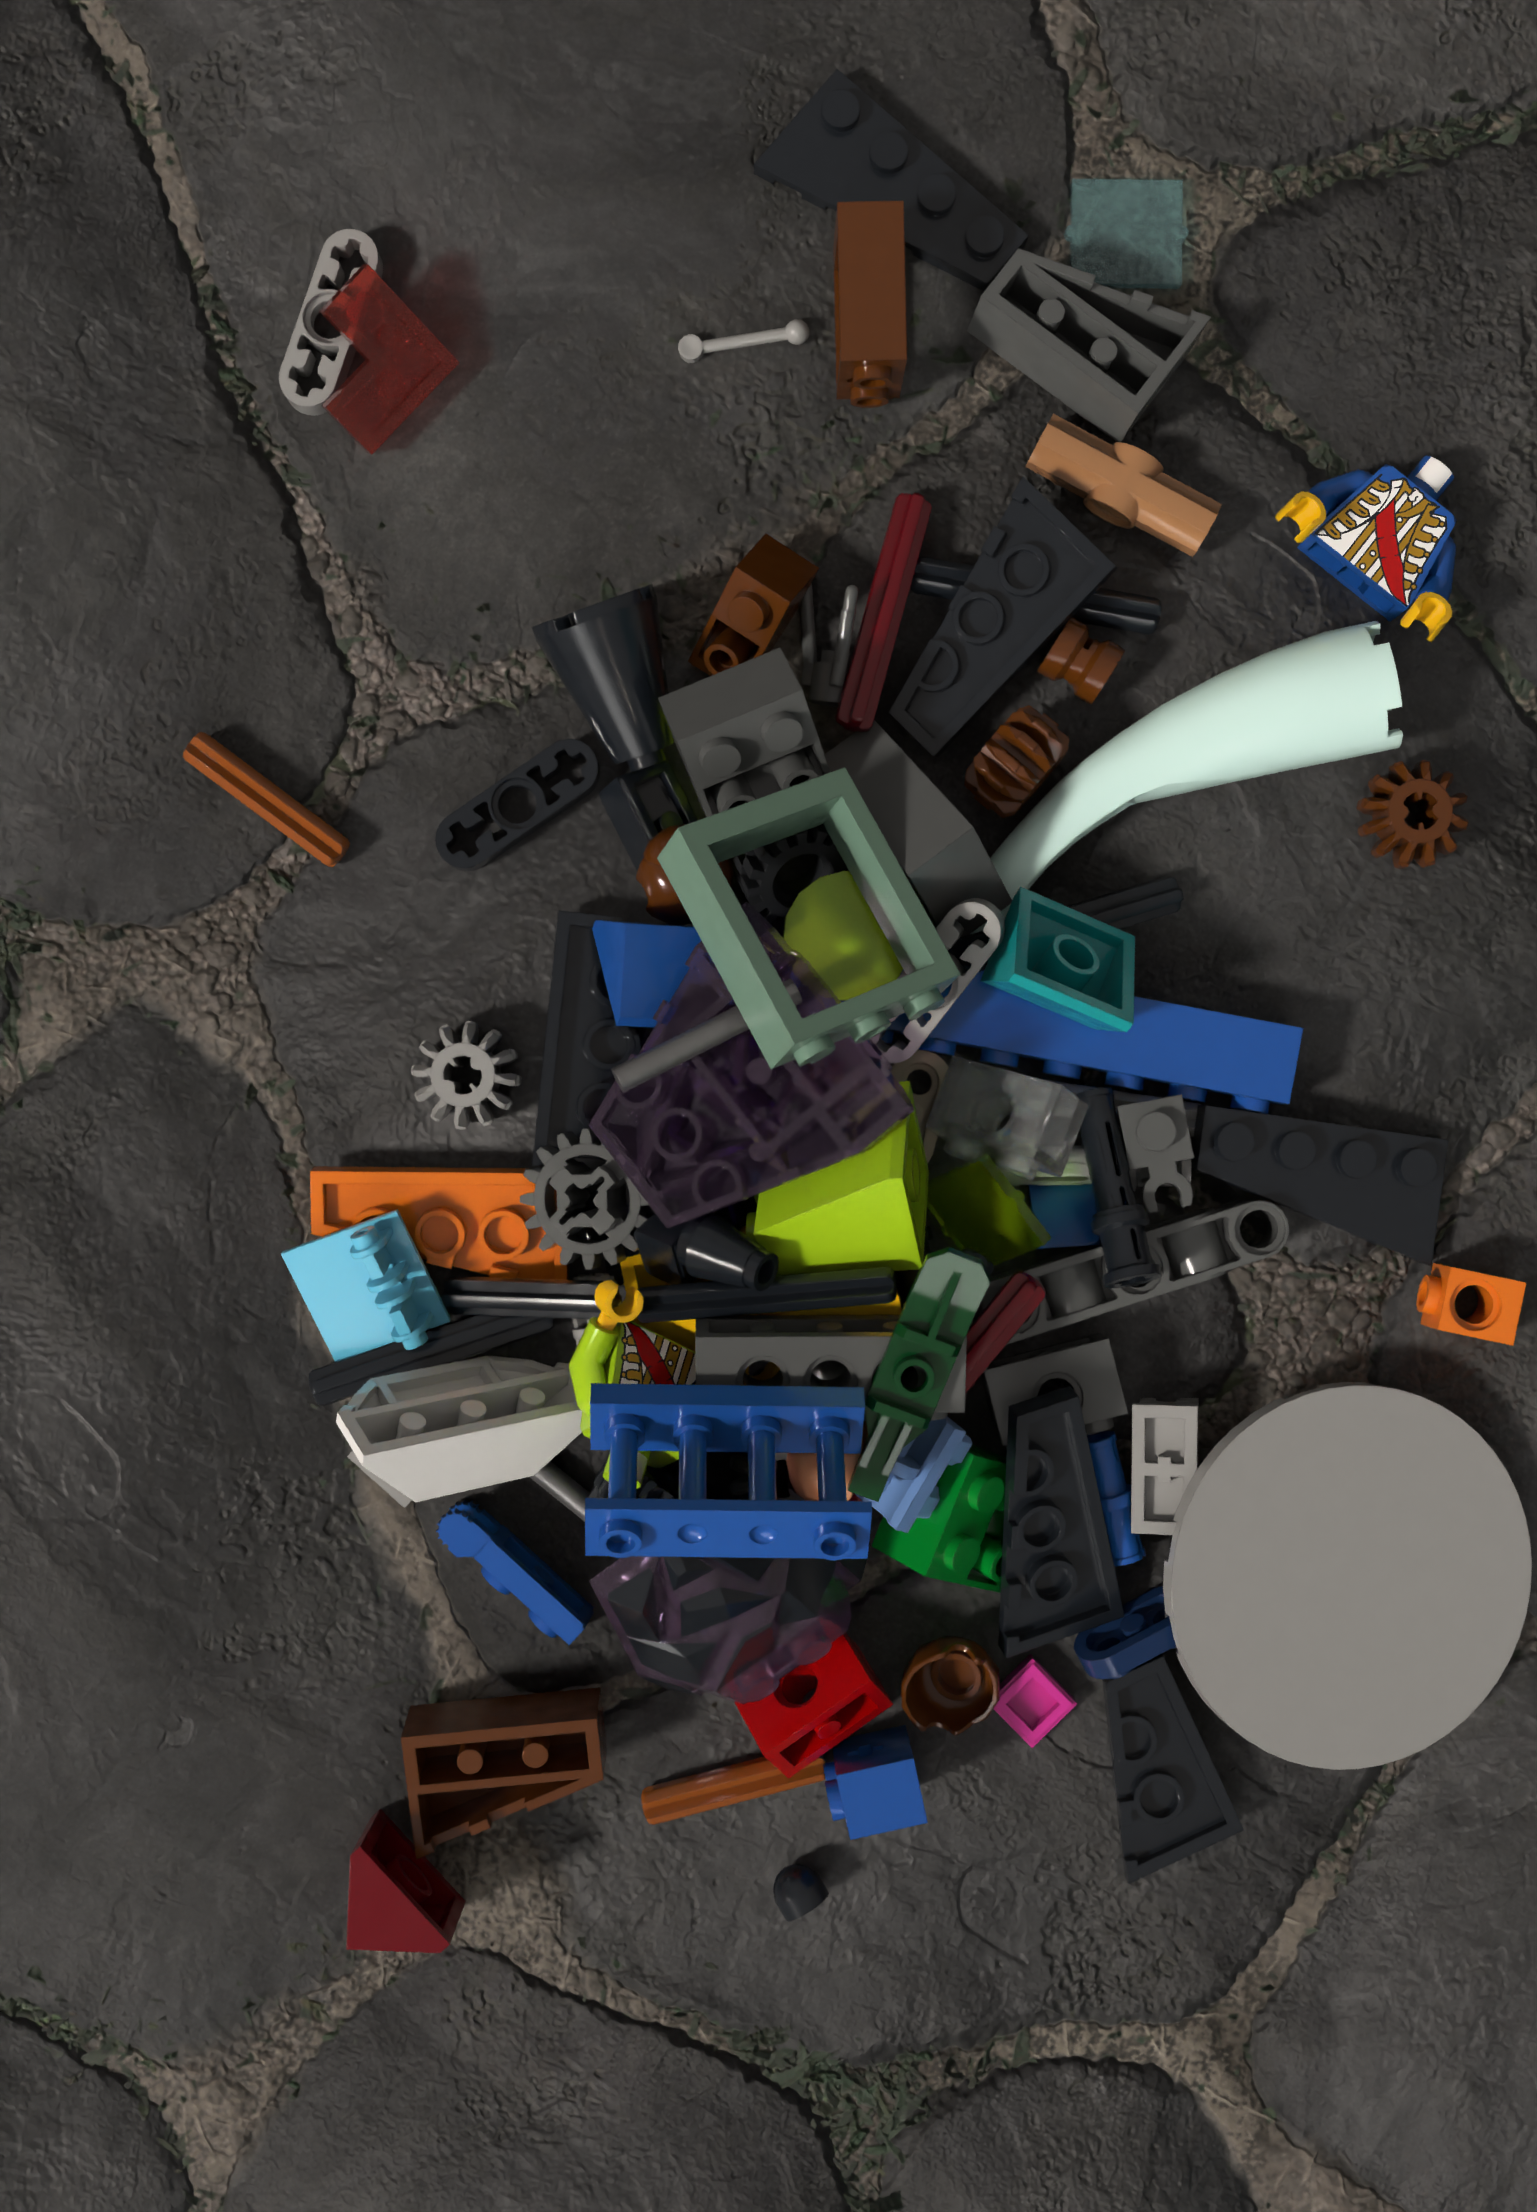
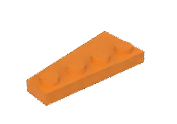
[310,1166,569,1280]

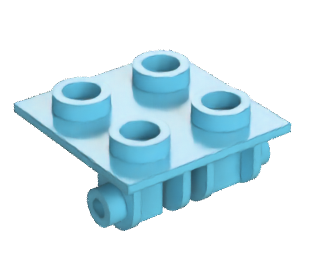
[281,1209,451,1362]

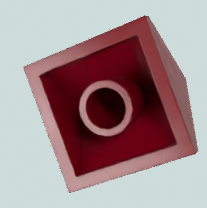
[346,1809,466,1953]

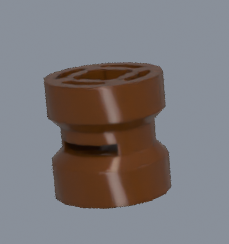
[1037,617,1125,705]

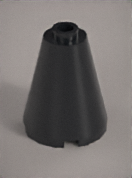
[531,584,675,772]

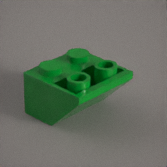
[871,1444,1006,1593]

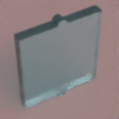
[1064,179,1189,289]

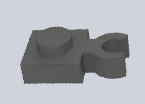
[1116,1094,1194,1213]

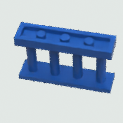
[585,1383,872,1561]

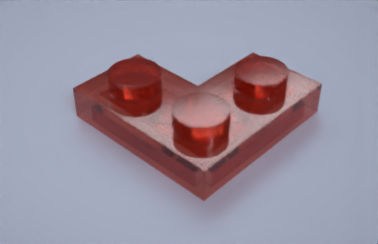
[319,264,460,455]

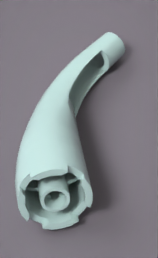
[971,621,1403,934]

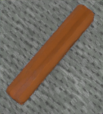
[183,732,350,867]
[641,1754,826,1825]

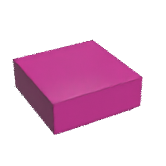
[994,1654,1077,1748]

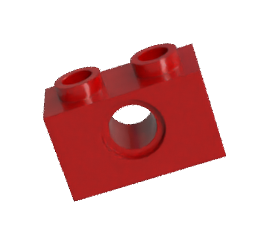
[731,1622,894,1779]

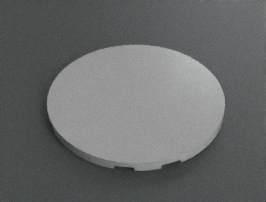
[1163,1382,1532,1770]

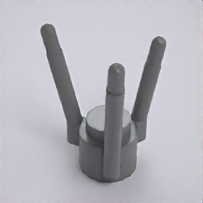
[799,557,858,708]

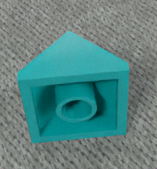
[980,886,1135,1032]

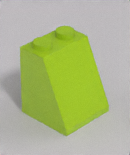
[746,1081,929,1276]

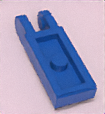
[436,1499,594,1645]

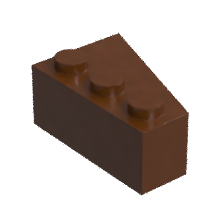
[401,1687,607,1859]

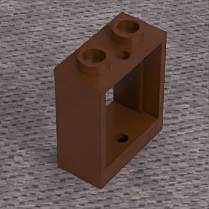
[833,201,907,408]

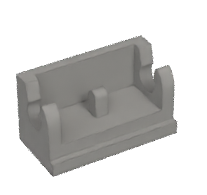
[1131,1398,1199,1535]

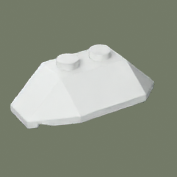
[336,1356,582,1502]

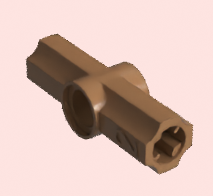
[1026,413,1222,557]

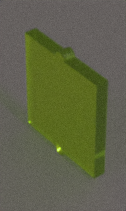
[927,1153,1052,1266]

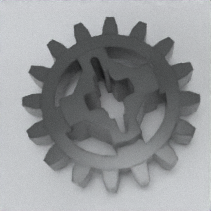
[520,1127,663,1270]

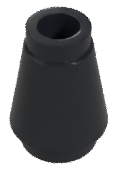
[676,1215,779,1291]

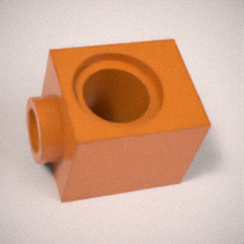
[1416,1263,1526,1346]

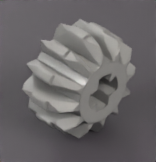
[411,1021,522,1130]

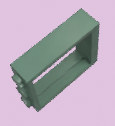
[657,767,961,1069]

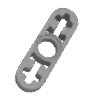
[279,229,383,416]
[864,898,1005,1063]

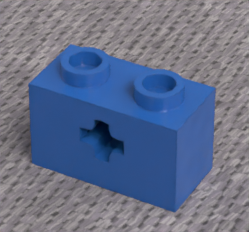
[823,1725,928,1840]

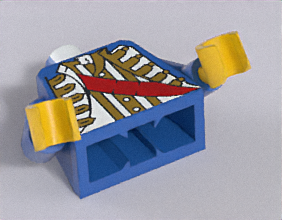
[1275,456,1456,642]

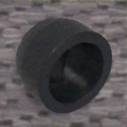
[773,1864,829,1921]

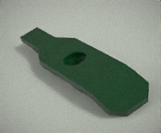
[847,1247,990,1502]

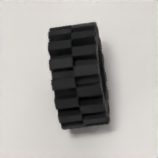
[733,824,849,930]

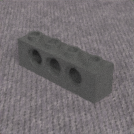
[695,1315,967,1421]

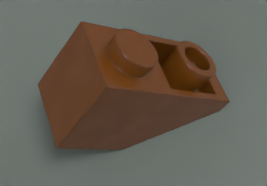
[688,533,819,676]

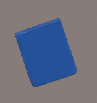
[1028,1184,1100,1249]

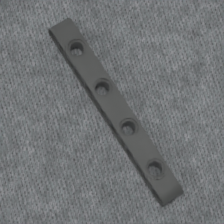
[748,1198,1289,1380]

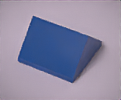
[592,920,726,1028]

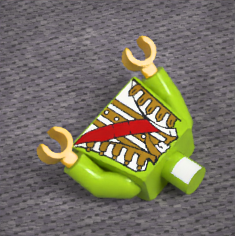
[569,1280,780,1489]

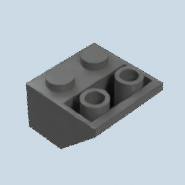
[658,648,830,817]

